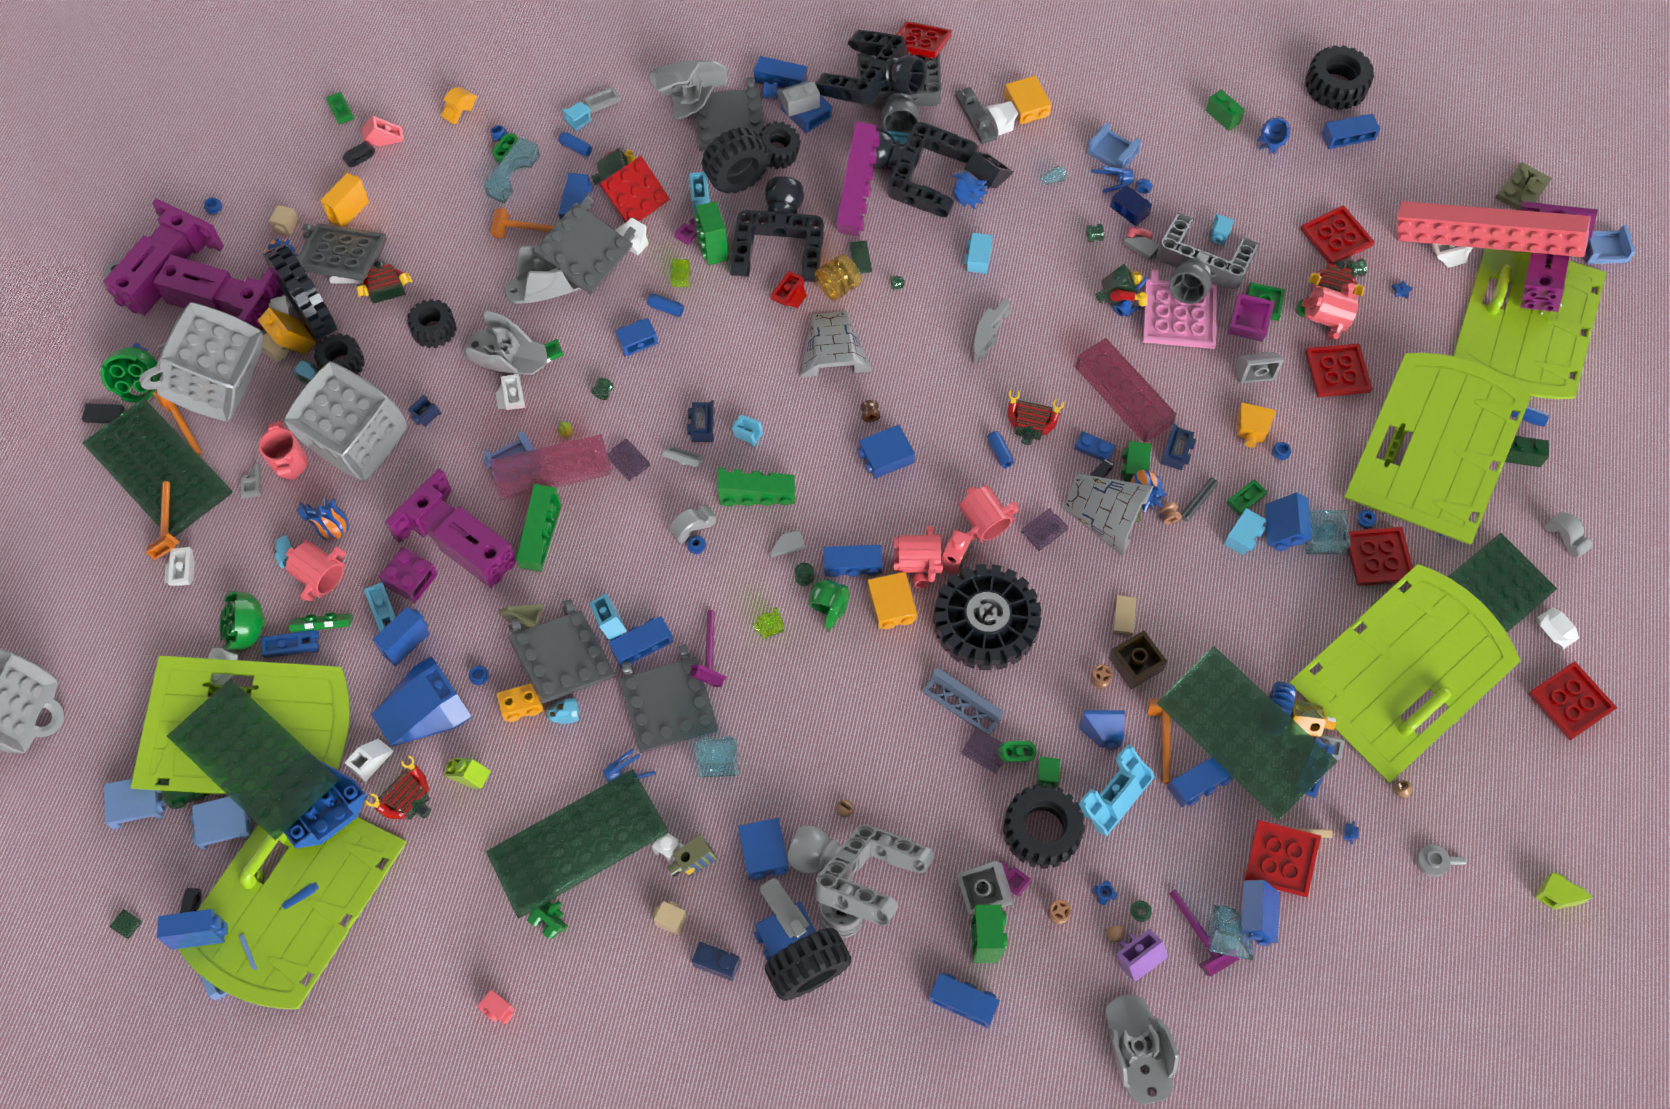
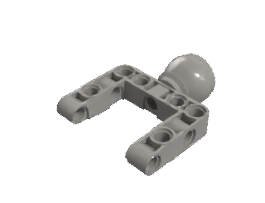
[788,825,935,926]

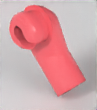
[1126,227,1153,239]

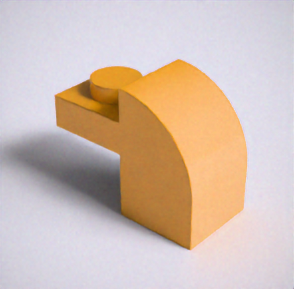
[441,87,477,125]

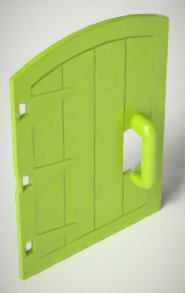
[1453,248,1607,399]
[1344,353,1531,545]
[1289,564,1521,783]
[130,656,350,797]
[178,799,407,1010]

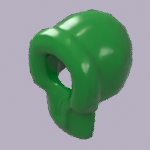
[808,580,850,632]

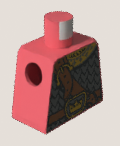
[941,530,973,576]

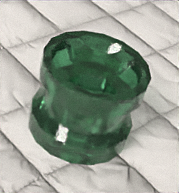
[1086,223,1104,243]
[1346,258,1367,278]
[591,377,614,400]
[795,562,814,586]

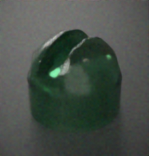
[891,276,905,290]

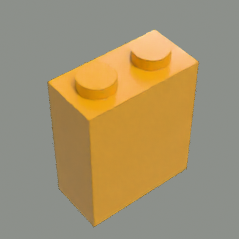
[1004,75,1052,125]
[320,172,369,227]
[258,307,316,354]
[867,572,917,629]

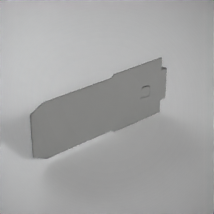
[760,878,809,938]

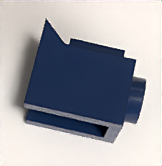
[408,395,442,427]

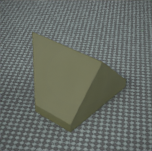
[499,604,543,630]

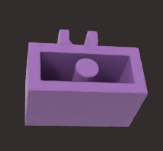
[1116,929,1168,982]

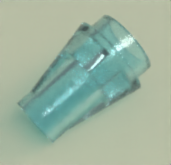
[1041,165,1067,186]

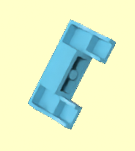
[1079,744,1155,836]

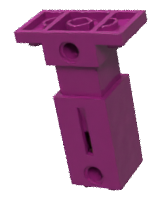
[103,198,224,316]
[1520,202,1598,312]
[153,255,283,331]
[385,468,516,588]

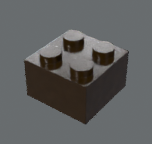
[1108,630,1168,689]

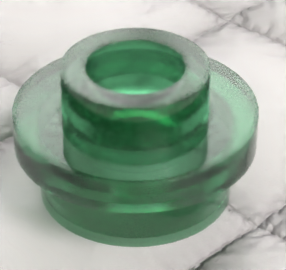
[1130,900,1152,922]

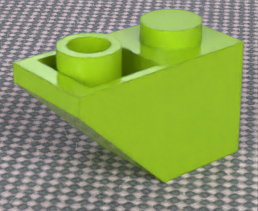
[443,758,491,789]
[1535,872,1593,910]

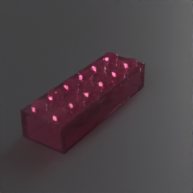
[1075,338,1177,443]
[490,434,611,501]

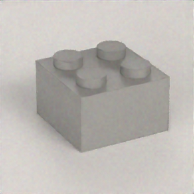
[957,861,1014,916]

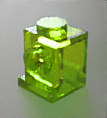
[671,259,691,288]
[753,607,784,639]

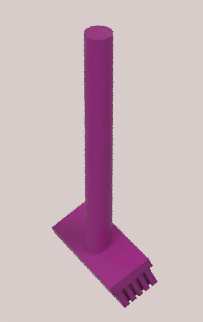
[689,610,726,687]
[1169,889,1240,976]

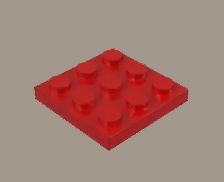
[896,21,952,58]
[599,156,671,223]
[1300,205,1375,265]
[1305,343,1373,398]
[1347,527,1413,586]
[1528,661,1617,741]
[1243,820,1321,898]

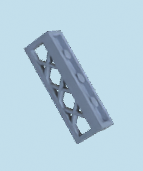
[923,667,1003,737]

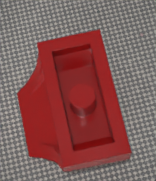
[770,271,807,309]

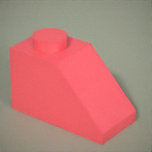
[362,116,404,146]

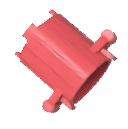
[1302,283,1358,339]
[259,421,309,480]
[957,484,1019,543]
[893,526,943,582]
[284,540,346,602]

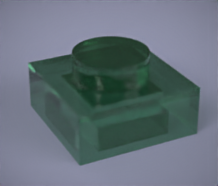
[109,909,143,940]

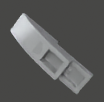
[973,299,1010,364]

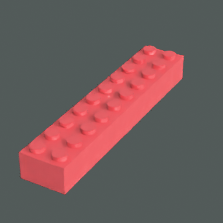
[1397,201,1591,257]

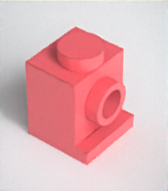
[477,989,514,1024]

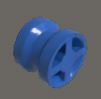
[763,82,778,99]

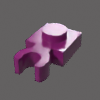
[674,218,697,245]
[999,861,1031,897]

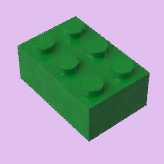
[694,201,729,266]
[971,904,1008,963]

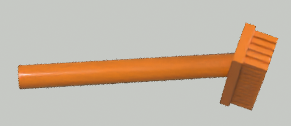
[490,207,555,239]
[153,390,203,456]
[145,481,179,560]
[1147,698,1185,783]

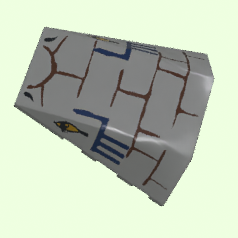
[800,311,872,377]
[1063,473,1154,556]

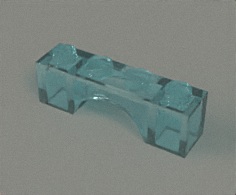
[484,138,540,204]

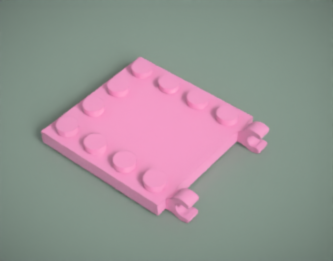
[1143,269,1217,349]

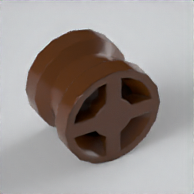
[860,400,881,422]

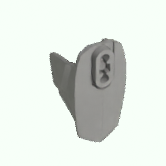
[649,60,727,120]
[504,246,582,304]
[464,310,547,375]
[1105,995,1179,1105]

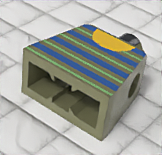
[667,834,718,878]

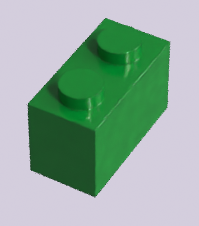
[1205,89,1245,131]
[1121,441,1152,482]

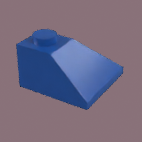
[1079,710,1125,750]

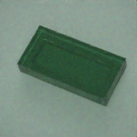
[850,240,872,274]

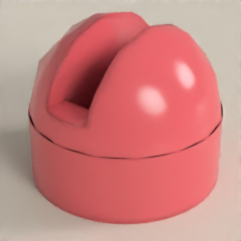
[913,573,929,589]

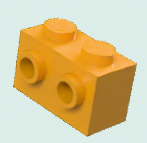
[497,683,544,722]

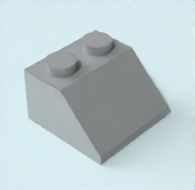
[777,81,820,117]
[1235,352,1284,384]

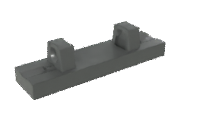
[955,87,997,144]

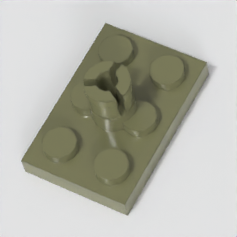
[1495,162,1552,210]

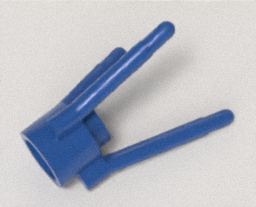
[1091,166,1134,192]
[1113,277,1148,317]
[603,748,656,786]

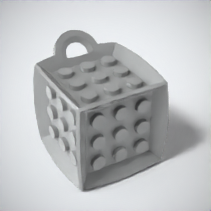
[139,302,263,422]
[284,362,407,481]
[0,649,64,754]

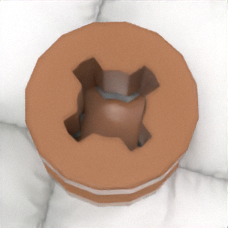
[1159,502,1182,525]
[1091,664,1113,688]
[1048,899,1071,925]

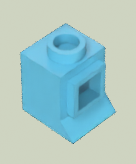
[562,101,591,131]
[1209,214,1234,246]
[732,414,763,447]

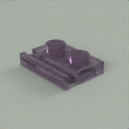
[605,439,650,481]
[1021,508,1068,551]
[961,728,1008,774]

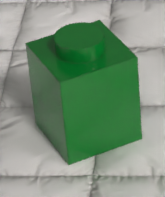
[1036,757,1060,789]

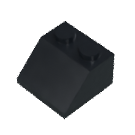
[964,151,1014,189]

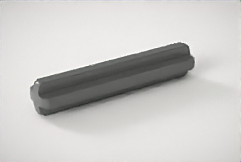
[1181,477,1218,522]

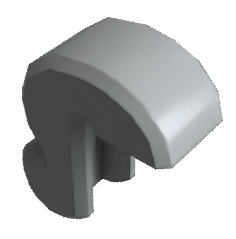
[669,505,717,544]
[1545,512,1592,558]

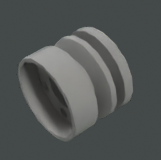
[820,903,863,938]

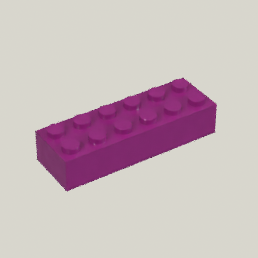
[836,122,880,236]

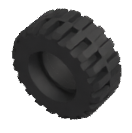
[1305,45,1374,110]
[702,127,770,194]
[1003,784,1085,869]
[765,928,852,1001]

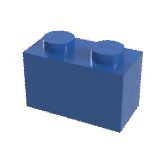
[615,318,658,357]

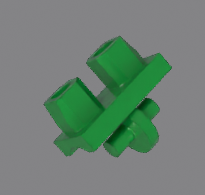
[527,900,568,939]

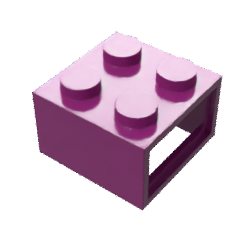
[1227,293,1274,342]
[379,546,438,604]

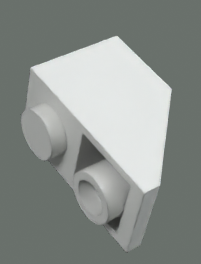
[344,739,394,782]

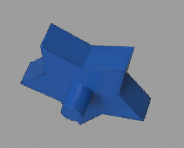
[1391,280,1413,299]

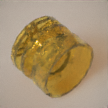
[815,253,862,301]

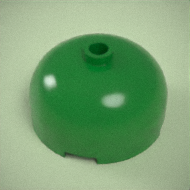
[100,347,161,403]
[219,591,265,651]

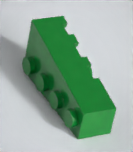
[718,467,795,507]
[515,484,562,572]

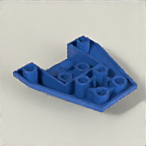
[371,656,472,747]
[272,754,367,848]

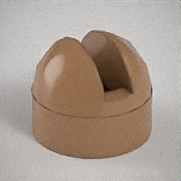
[1394,780,1413,798]
[837,799,853,817]
[1106,926,1124,942]

